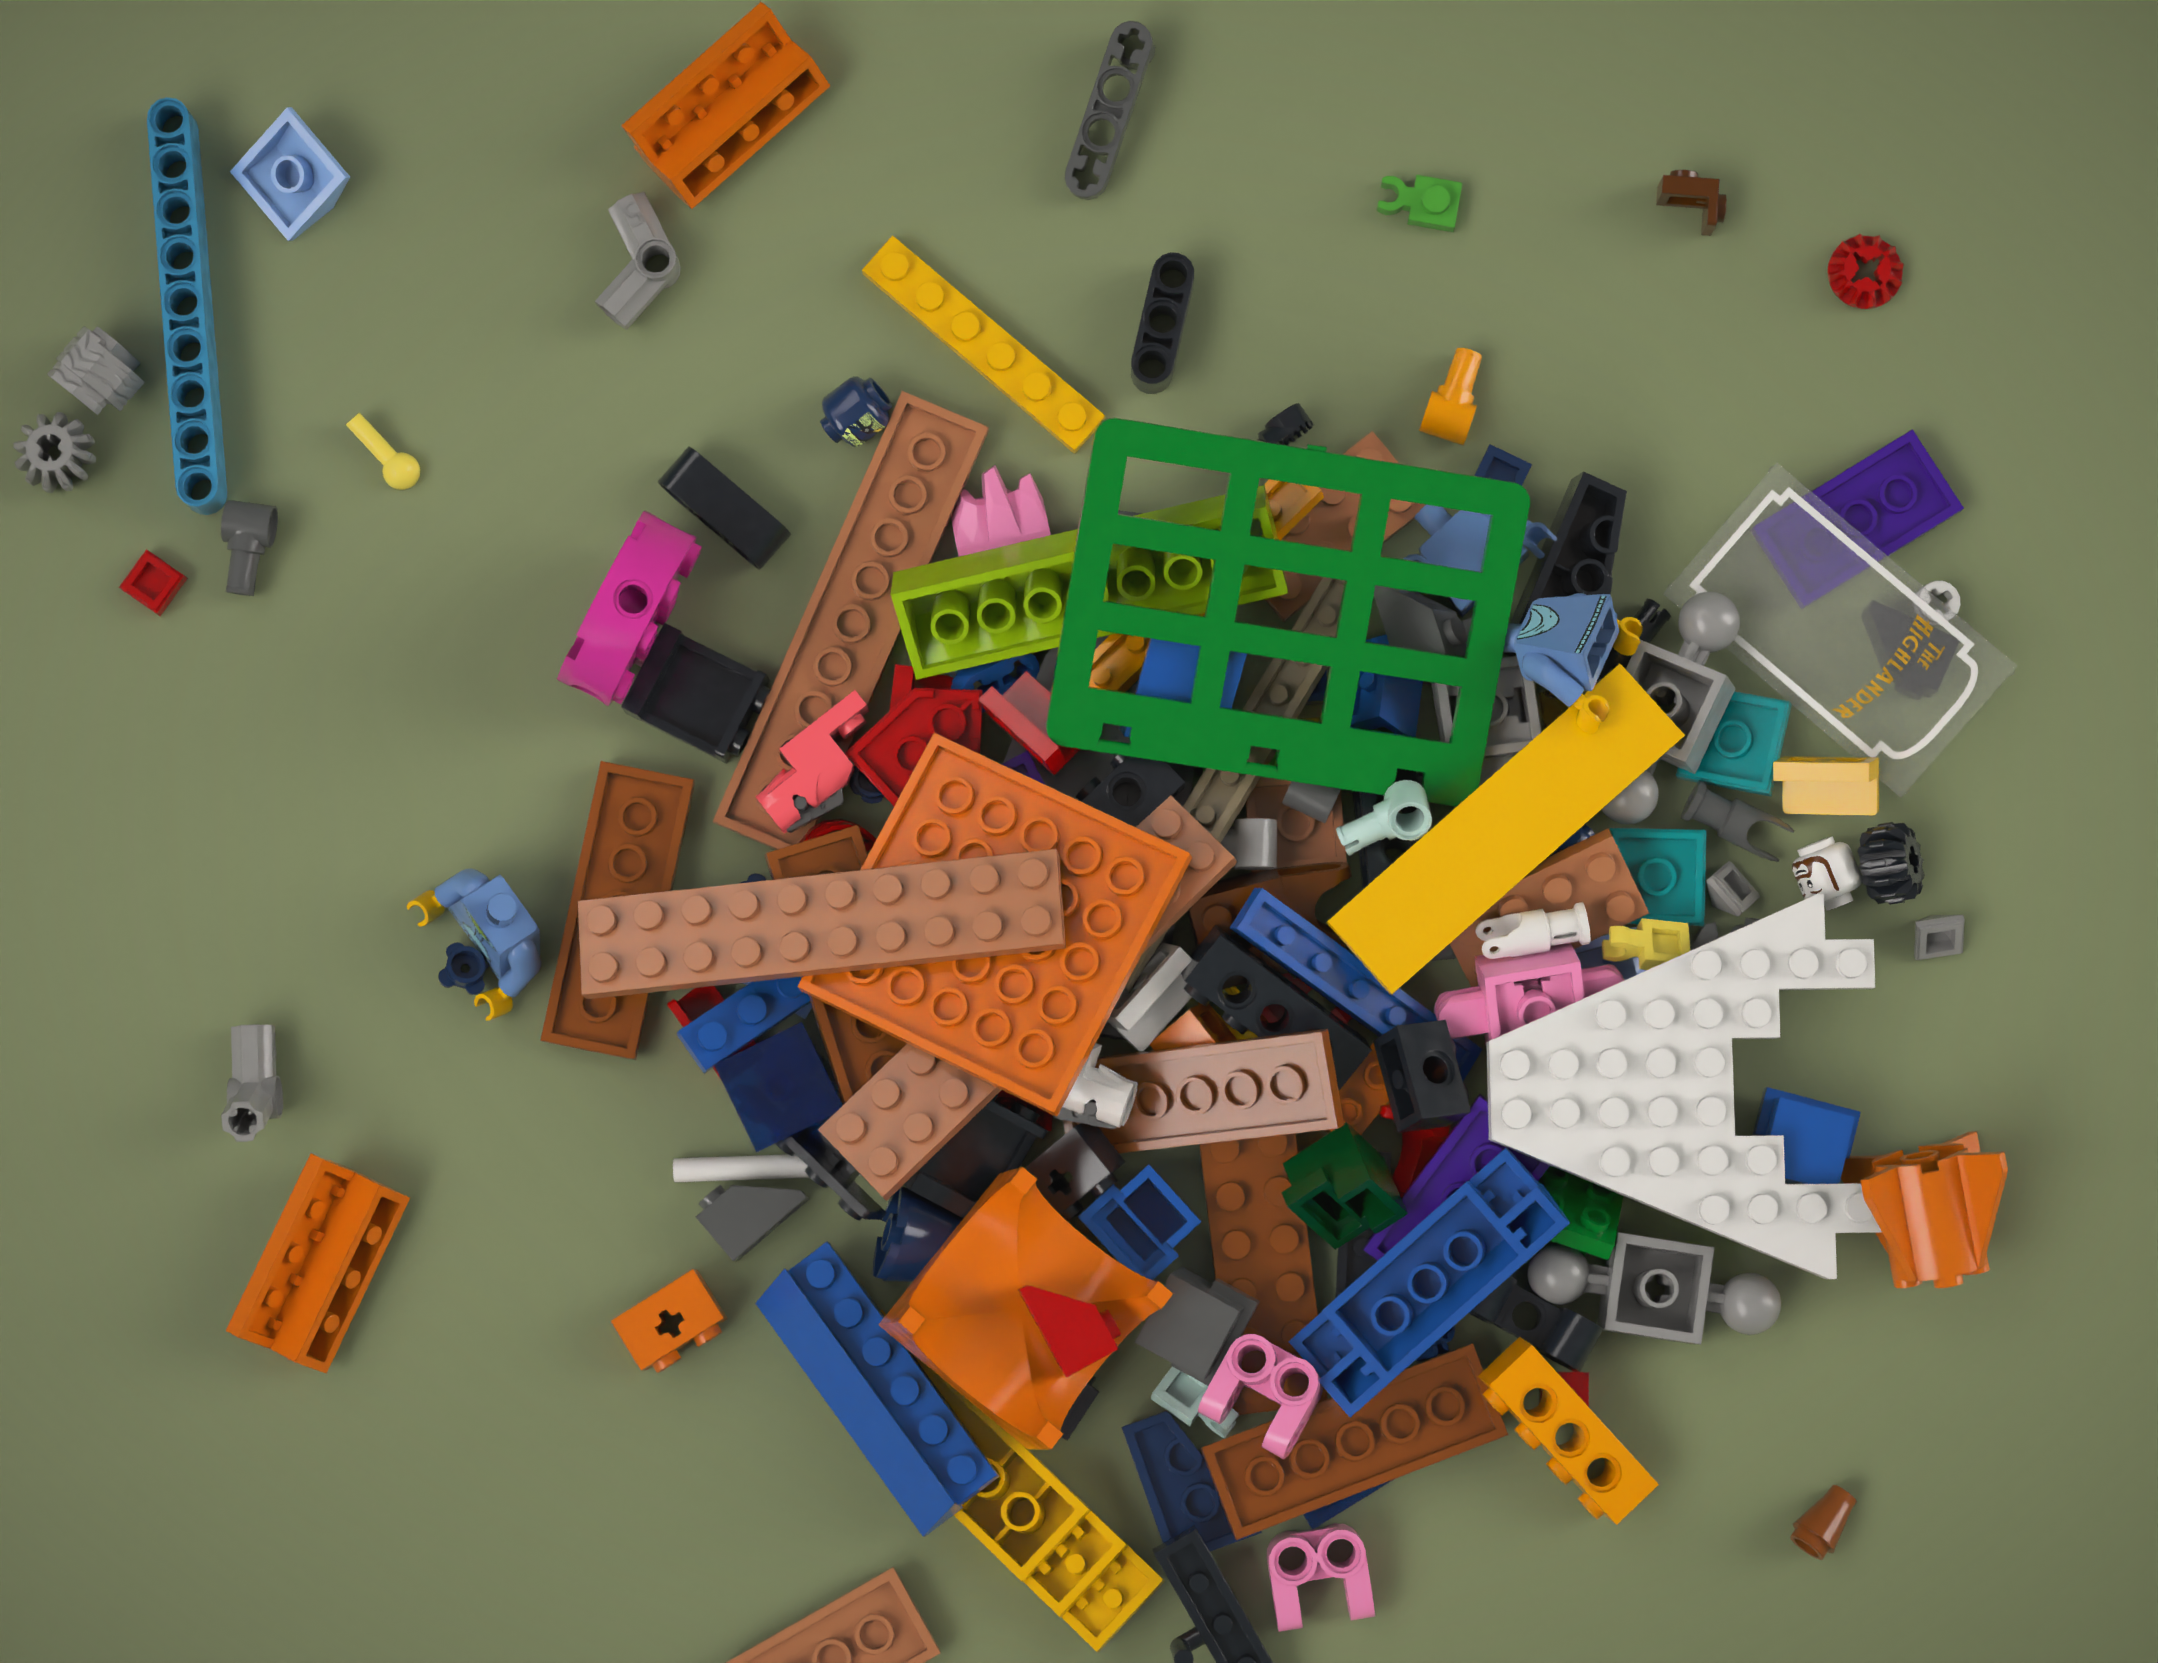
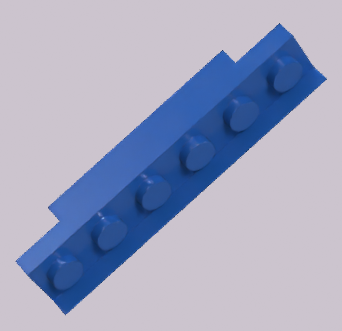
[1288,1147,1570,1418]
[755,1241,1000,1537]

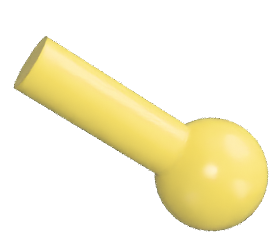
[346,412,420,490]

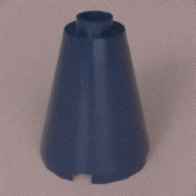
[872,1187,963,1282]

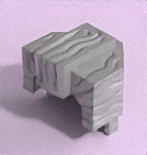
[47,326,145,415]

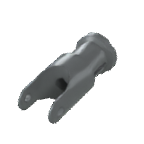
[1681,780,1794,862]

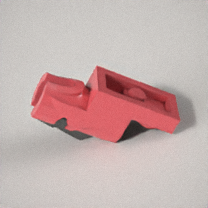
[755,690,869,834]

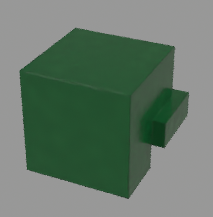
[1281,1122,1408,1250]

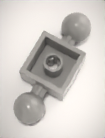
[1602,592,1740,824]
[1527,1232,1781,1344]

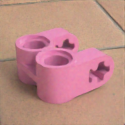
[1198,1334,1323,1459]
[1266,1523,1375,1632]

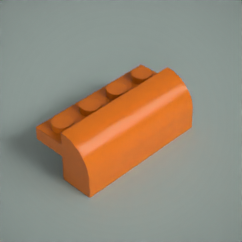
[621,2,830,209]
[226,1153,410,1374]

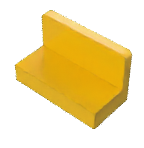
[1773,756,1879,816]

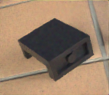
[621,623,771,764]
[904,1093,1048,1218]

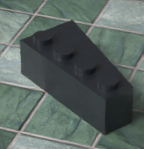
[1503,472,1627,685]

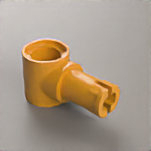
[1419,348,1482,446]

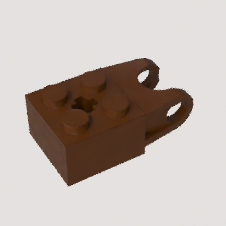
[1187,862,1352,990]

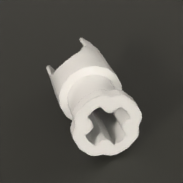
[1475,902,1591,959]

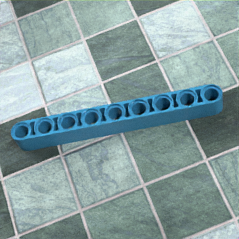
[147,97,227,515]

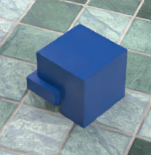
[1753,1087,1861,1184]
[1078,1164,1201,1280]

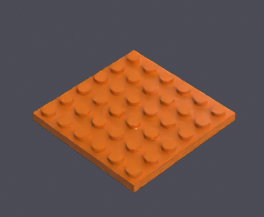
[797,733,1192,1117]

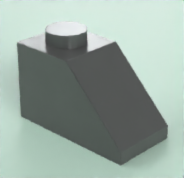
[1374,585,1467,657]
[696,1185,809,1262]

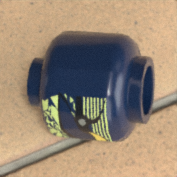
[820,376,892,447]

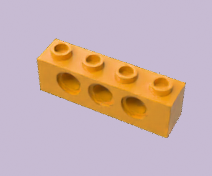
[1477,1337,1659,1525]

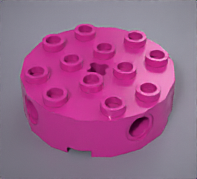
[557,510,702,706]

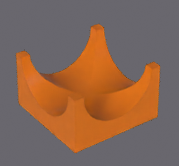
[878,1167,1173,1450]

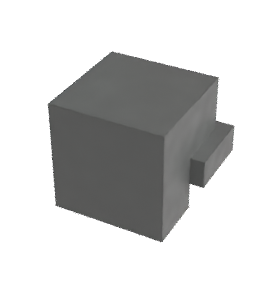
[1135,1267,1260,1386]

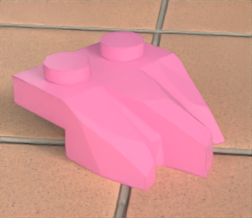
[951,465,1051,557]

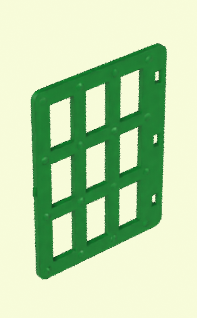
[1046,418,1530,806]

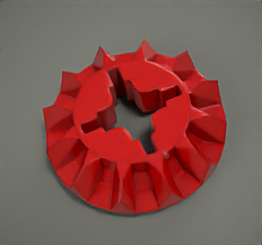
[1828,234,1904,309]

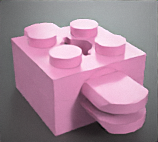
[1434,943,1625,1045]

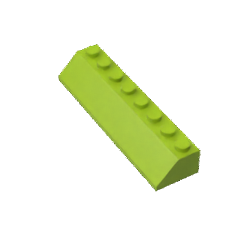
[890,485,1288,680]

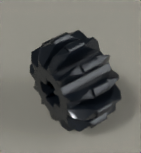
[1857,822,1925,905]

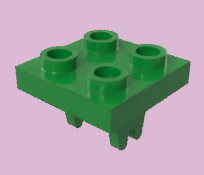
[1538,1165,1624,1260]

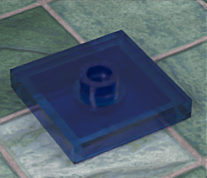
[714,1022,843,1152]

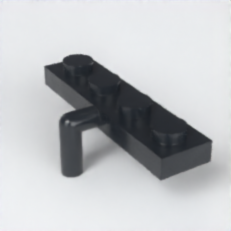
[1152,1525,1273,1663]

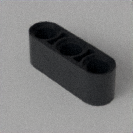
[1131,252,1194,394]
[658,446,791,570]

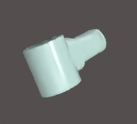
[1336,780,1432,856]

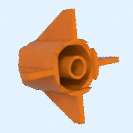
[1841,1131,2008,1288]

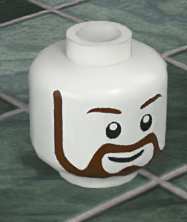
[1792,836,1862,911]

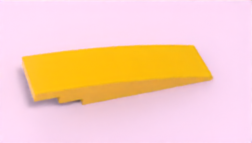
[1326,663,1685,995]
[881,1310,1165,1652]

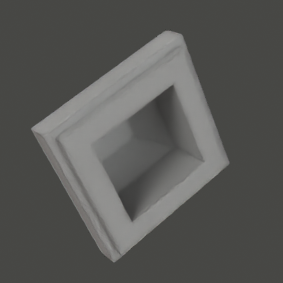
[1706,861,1760,917]
[1914,915,1965,960]

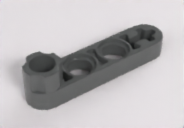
[1065,21,1156,200]

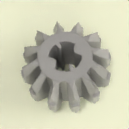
[13,412,96,493]

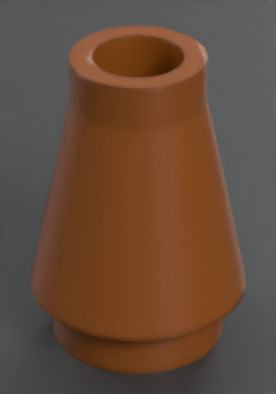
[1790,1485,1857,1560]

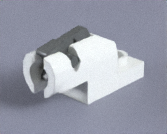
[1055,1043,1138,1129]

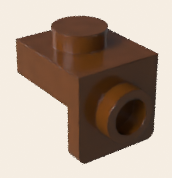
[1656,170,1727,236]

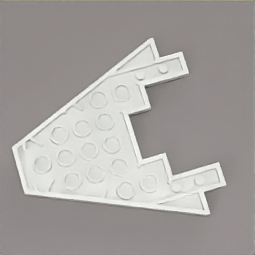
[1486,894,1882,1279]

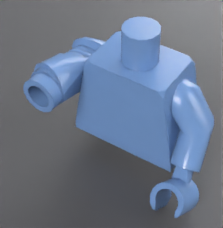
[1403,505,1557,617]

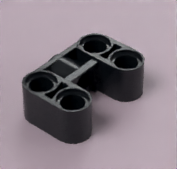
[1469,1276,1603,1372]

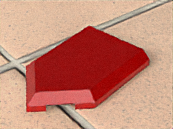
[845,688,983,806]

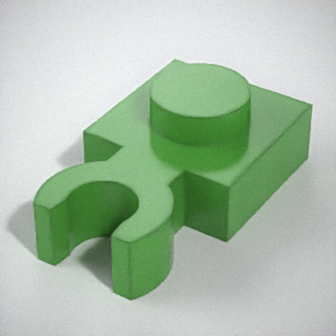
[1377,175,1463,232]

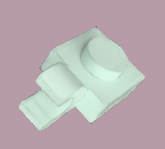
[1151,1366,1239,1438]

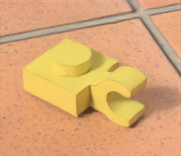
[1602,918,1690,970]

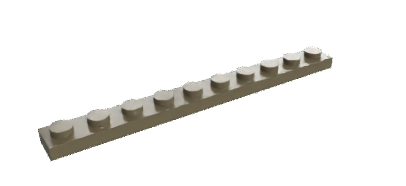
[1124,577,1345,993]

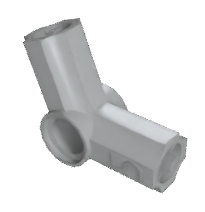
[595,191,681,330]
[221,1024,283,1142]

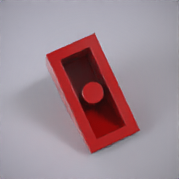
[1018,1285,1121,1378]

